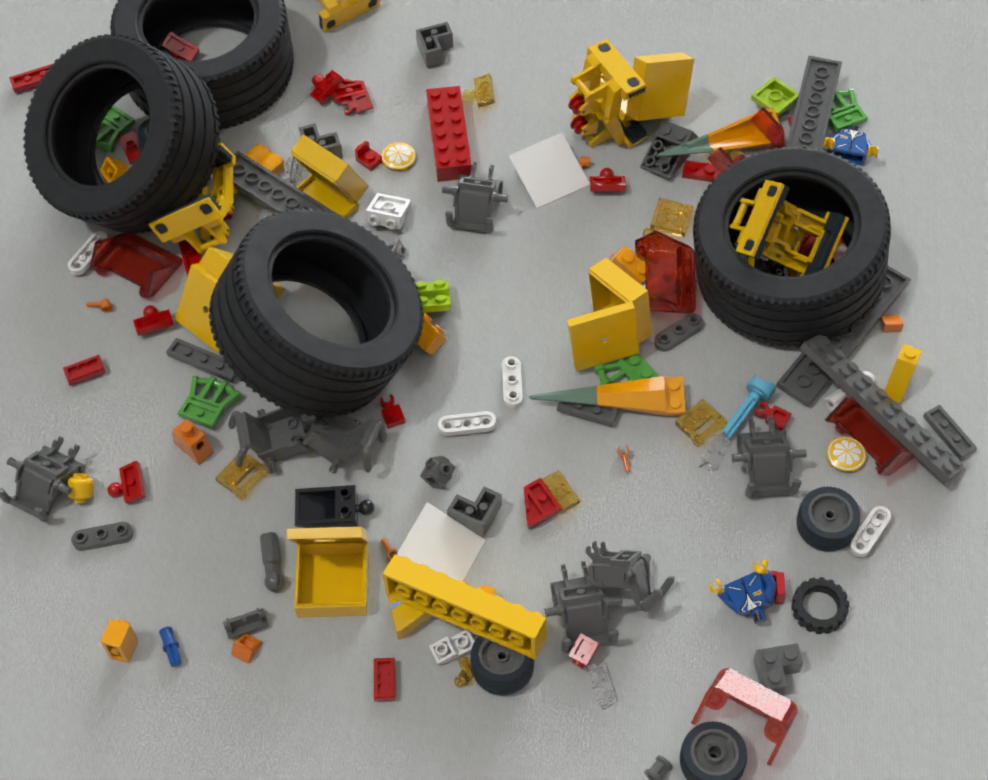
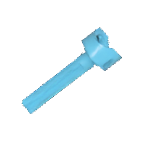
[720,374,776,440]

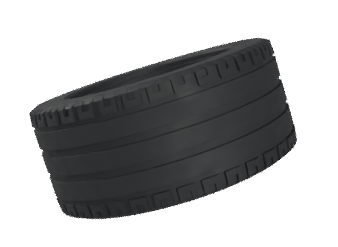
[110,0,294,130]
[23,34,220,234]
[693,147,891,347]
[209,208,424,418]

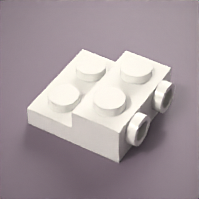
[366,193,411,230]

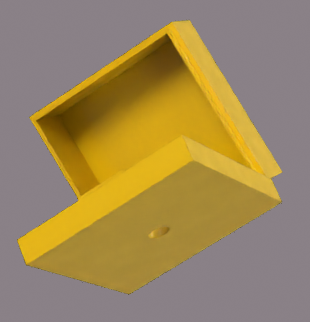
[599,52,694,121]
[271,134,369,219]
[175,246,286,354]
[567,258,652,371]
[287,527,369,618]

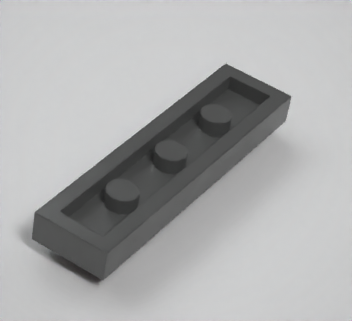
[166,338,237,383]

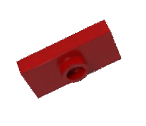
[118,130,140,165]
[63,355,106,386]
[374,657,396,701]

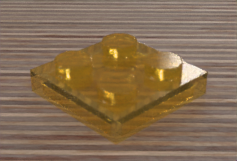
[650,198,694,237]

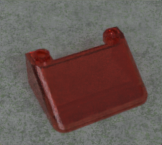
[635,231,696,314]
[90,233,183,299]

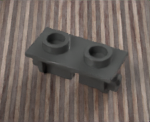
[223,608,269,639]

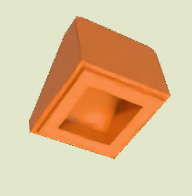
[880,315,904,332]
[231,634,262,663]

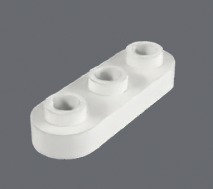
[68,231,109,275]
[502,356,523,409]
[438,411,496,436]
[849,506,891,557]

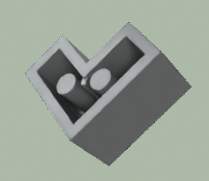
[416,22,453,67]
[299,123,343,159]
[447,487,502,537]
[753,643,803,699]

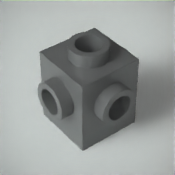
[420,456,455,488]

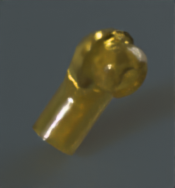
[454,657,473,688]

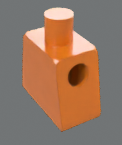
[172,419,213,465]

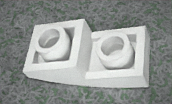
[429,630,475,665]

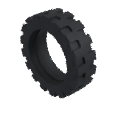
[791,577,849,634]

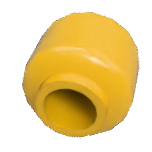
[67,473,94,503]

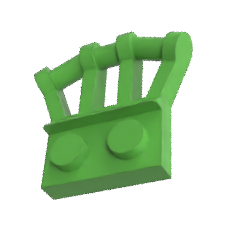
[828,89,868,133]
[96,105,136,153]
[594,354,659,385]
[178,376,242,429]

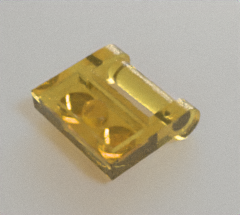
[675,399,727,447]
[215,454,269,500]

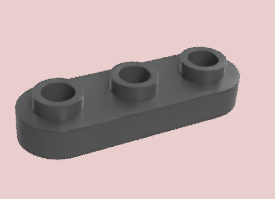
[654,314,703,352]
[71,522,133,551]

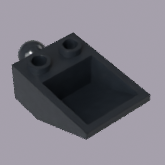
[295,485,375,528]

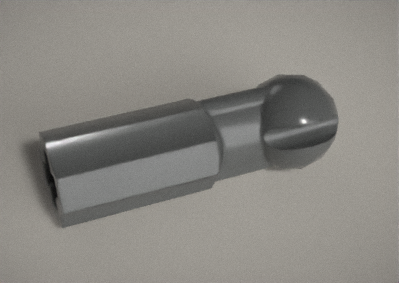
[260,532,284,592]

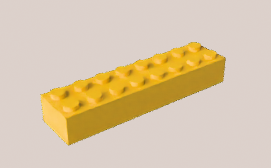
[382,554,547,660]

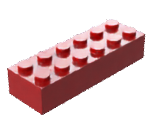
[426,86,472,182]

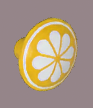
[381,142,416,172]
[827,437,866,472]

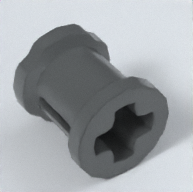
[644,755,673,780]

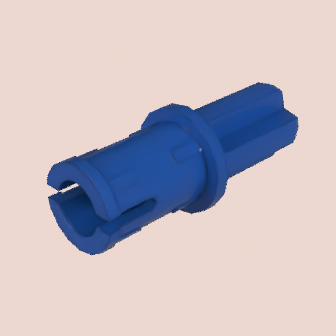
[159,626,182,667]

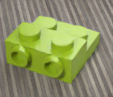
[751,77,799,117]
[415,280,451,313]

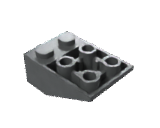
[640,120,698,179]

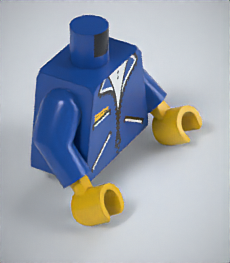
[823,125,879,166]
[709,559,776,624]

